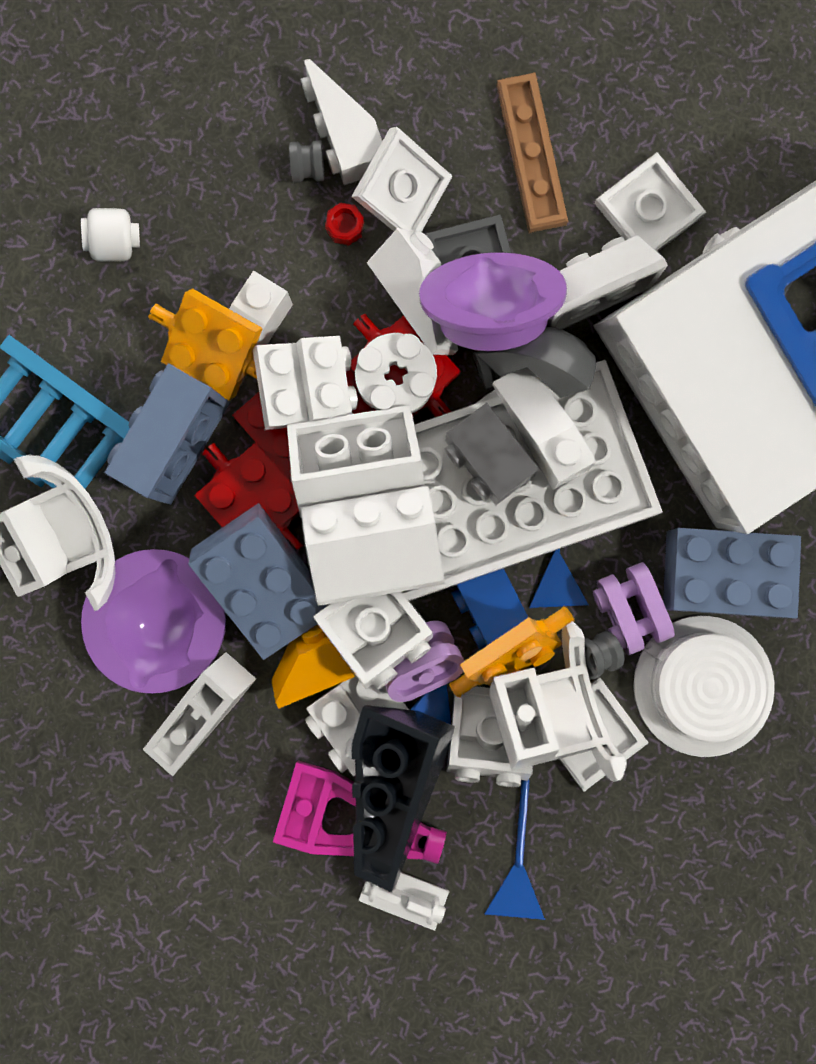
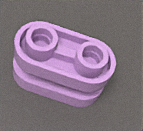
[593,562,675,655]
[385,621,464,702]

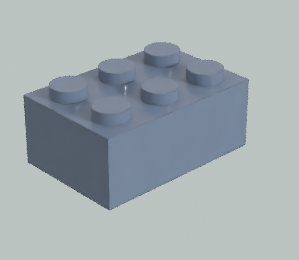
[105,363,230,505]
[188,503,329,660]
[663,528,801,618]

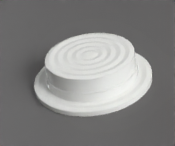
[634,616,774,757]

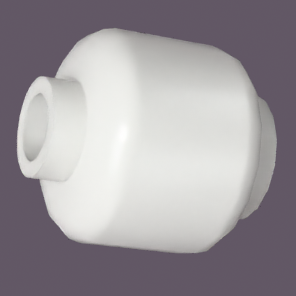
[81,208,140,261]

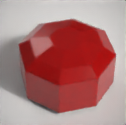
[325,203,364,245]

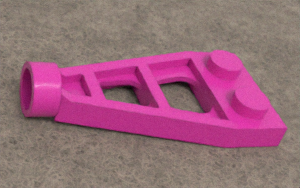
[273,760,447,864]

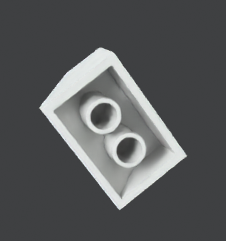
[546,235,668,330]
[287,405,425,518]
[301,486,445,606]

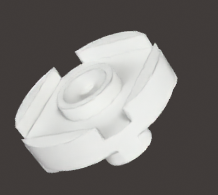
[355,333,437,413]

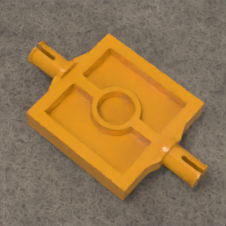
[148,288,263,401]
[449,606,575,698]

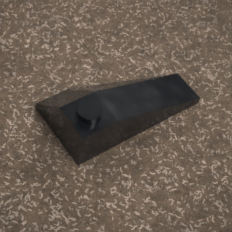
[351,705,455,893]

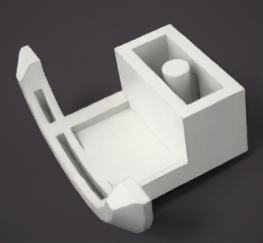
[0,455,116,611]
[489,622,627,782]

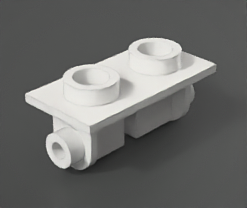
[359,872,449,931]

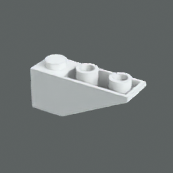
[301,59,382,185]

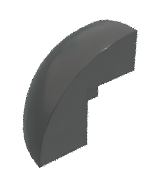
[478,326,596,398]

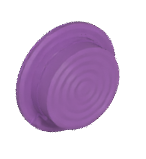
[419,253,567,351]
[81,549,226,693]

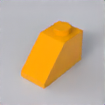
[271,624,355,709]

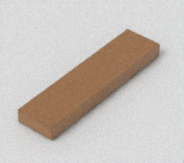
[497,73,568,233]

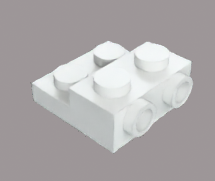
[253,336,358,430]
[313,592,433,689]
[305,674,409,776]
[447,686,533,787]

